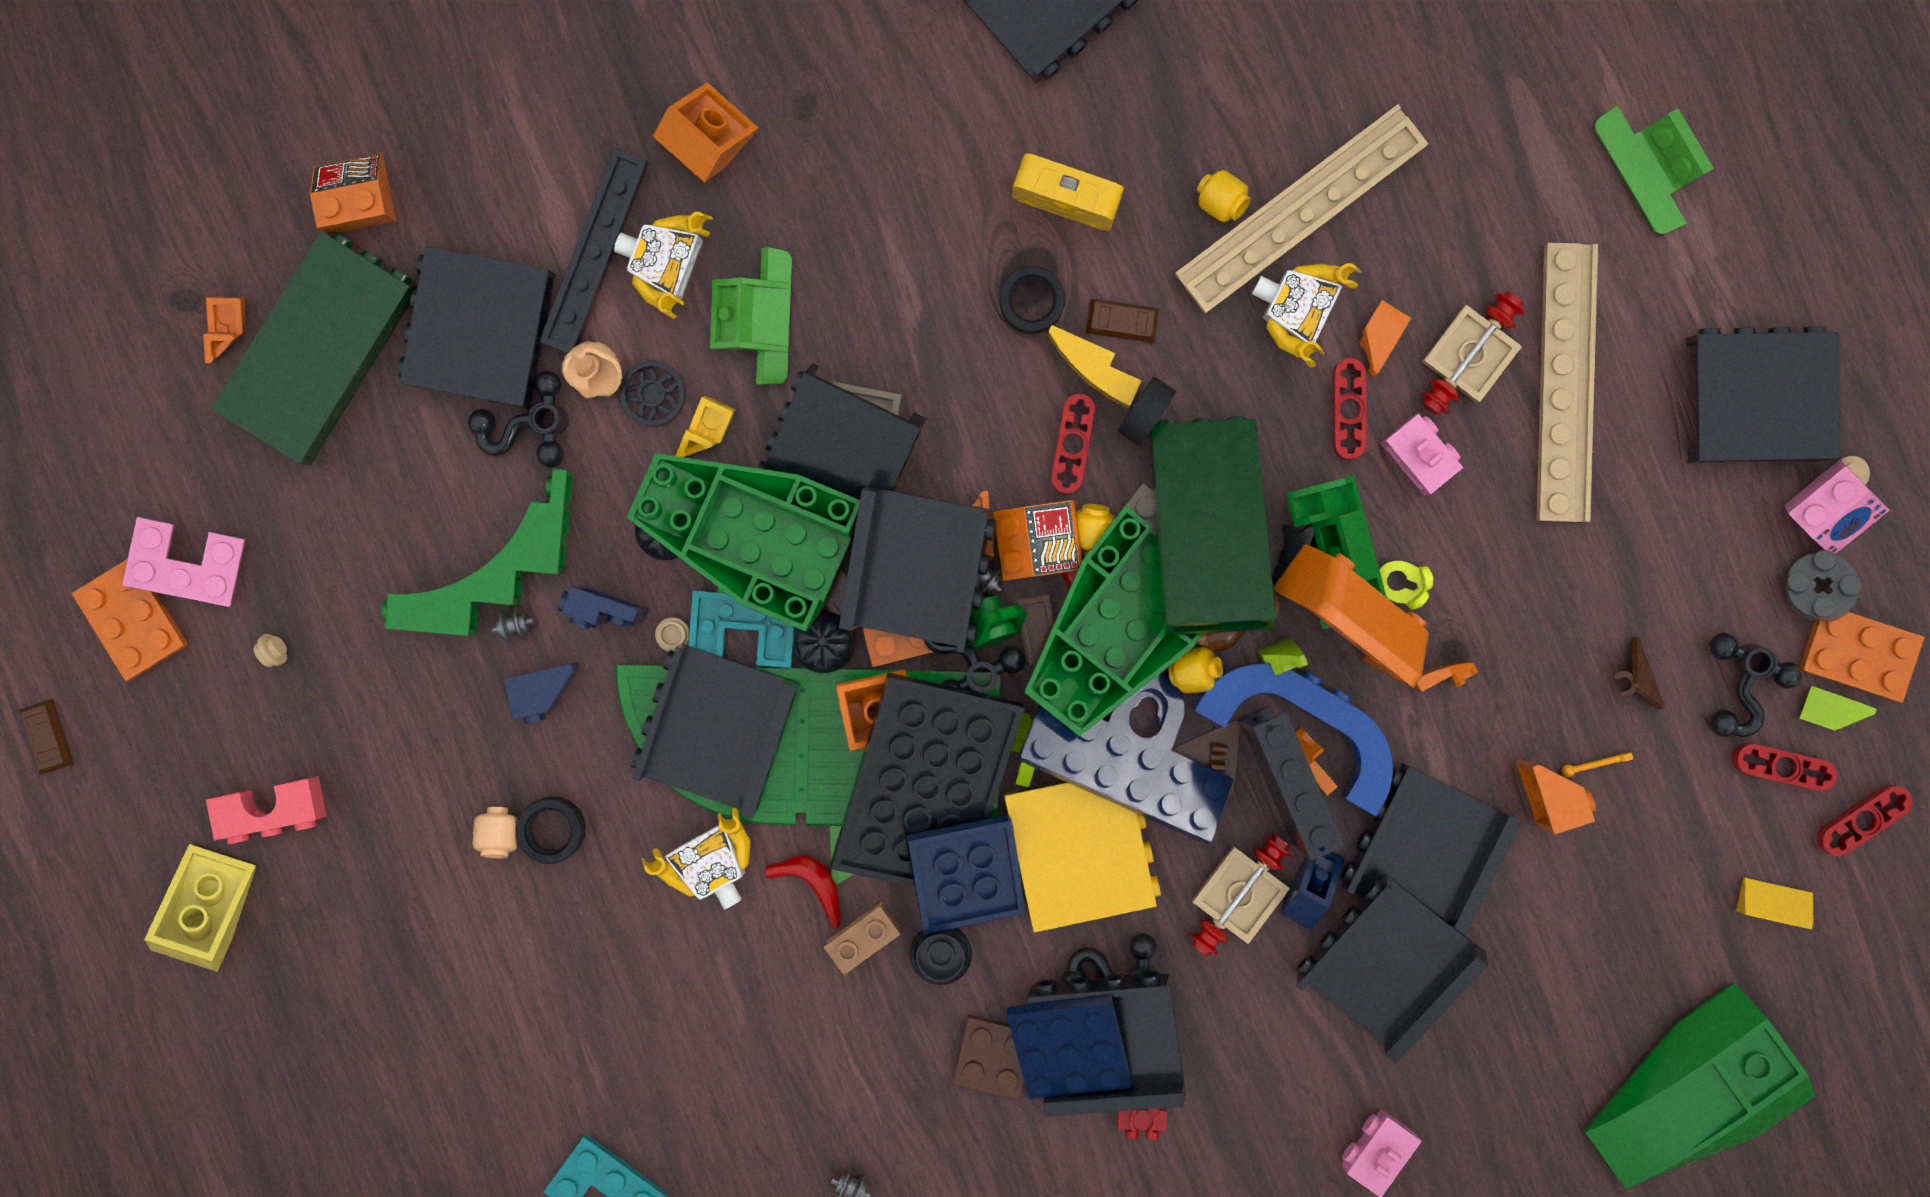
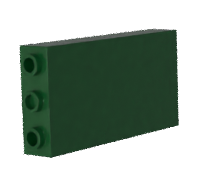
[211,231,414,466]
[1149,416,1276,635]

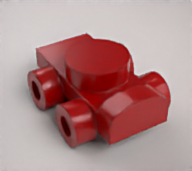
[1118,1108,1167,1140]

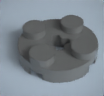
[1785,550,1862,622]

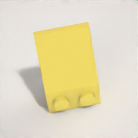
[144,844,256,972]

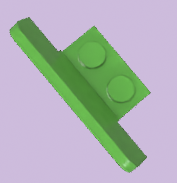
[1594,105,1714,235]
[710,247,792,384]

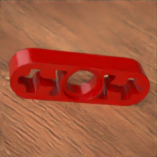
[1332,358,1367,460]
[1051,394,1095,494]
[1732,743,1837,791]
[1817,785,1913,856]

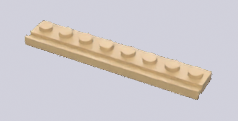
[1175,104,1428,314]
[1536,243,1598,522]

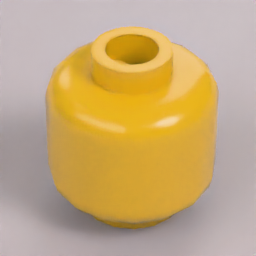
[1197,170,1250,223]
[1076,504,1116,556]
[1168,646,1223,694]

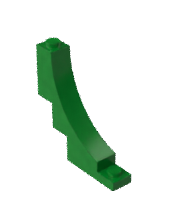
[381,469,573,636]

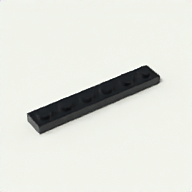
[539,148,649,354]

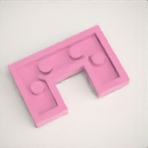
[122,517,246,607]

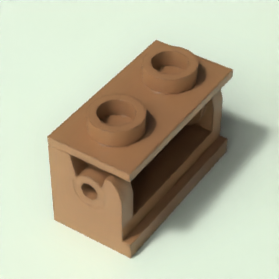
[824,900,902,975]

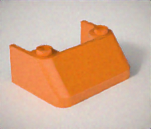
[1273,543,1429,689]

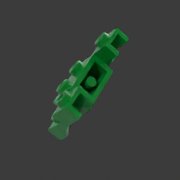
[1286,475,1387,629]

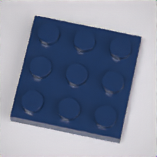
[907,815,1026,935]
[1006,995,1132,1099]

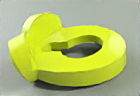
[1379,561,1433,610]

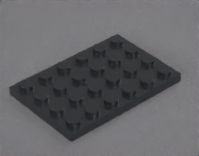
[830,672,1025,886]

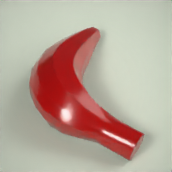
[765,855,840,929]

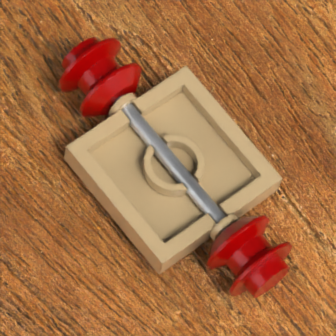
[1420,292,1525,416]
[1190,833,1292,957]

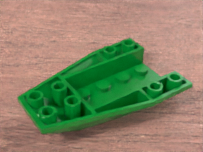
[627,453,860,632]
[1024,505,1204,737]
[1583,982,1816,1188]

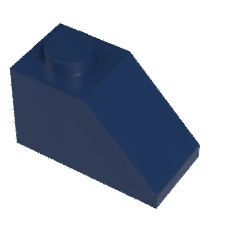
[504,662,580,724]
[1280,846,1345,930]

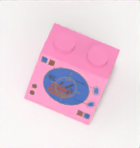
[1784,459,1890,555]

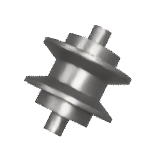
[979,568,1003,594]
[492,607,534,644]
[830,1168,871,1197]

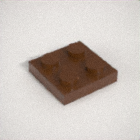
[953,1015,1024,1101]

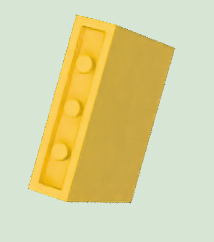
[1004,782,1161,933]

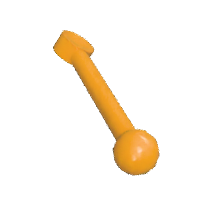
[1561,752,1633,778]

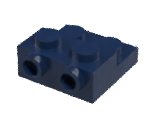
[558,586,649,629]

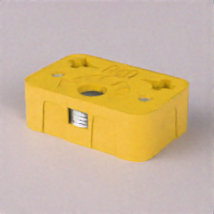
[1012,153,1124,231]

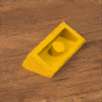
[1736,877,1813,929]

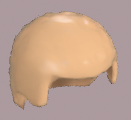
[562,341,622,398]

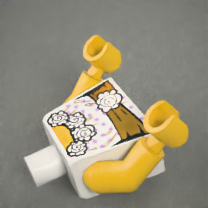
[614,212,713,319]
[1252,263,1362,368]
[641,808,750,910]

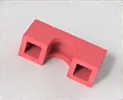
[206,776,327,844]

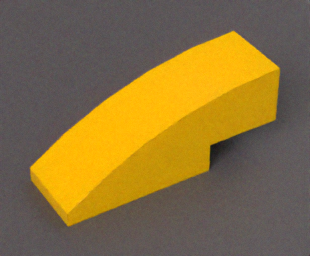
[1048,325,1142,409]

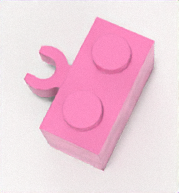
[1380,414,1463,496]
[1341,1109,1422,1197]

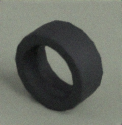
[1000,266,1065,334]
[1117,376,1176,446]
[516,797,586,864]

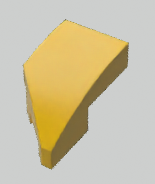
[676,396,736,457]

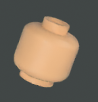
[472,807,518,859]

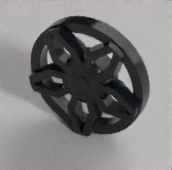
[620,361,685,426]

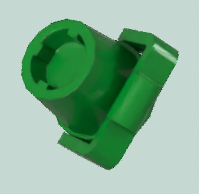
[971,596,1028,650]

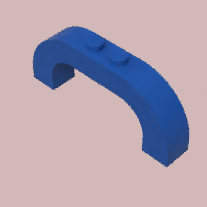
[1191,663,1393,816]

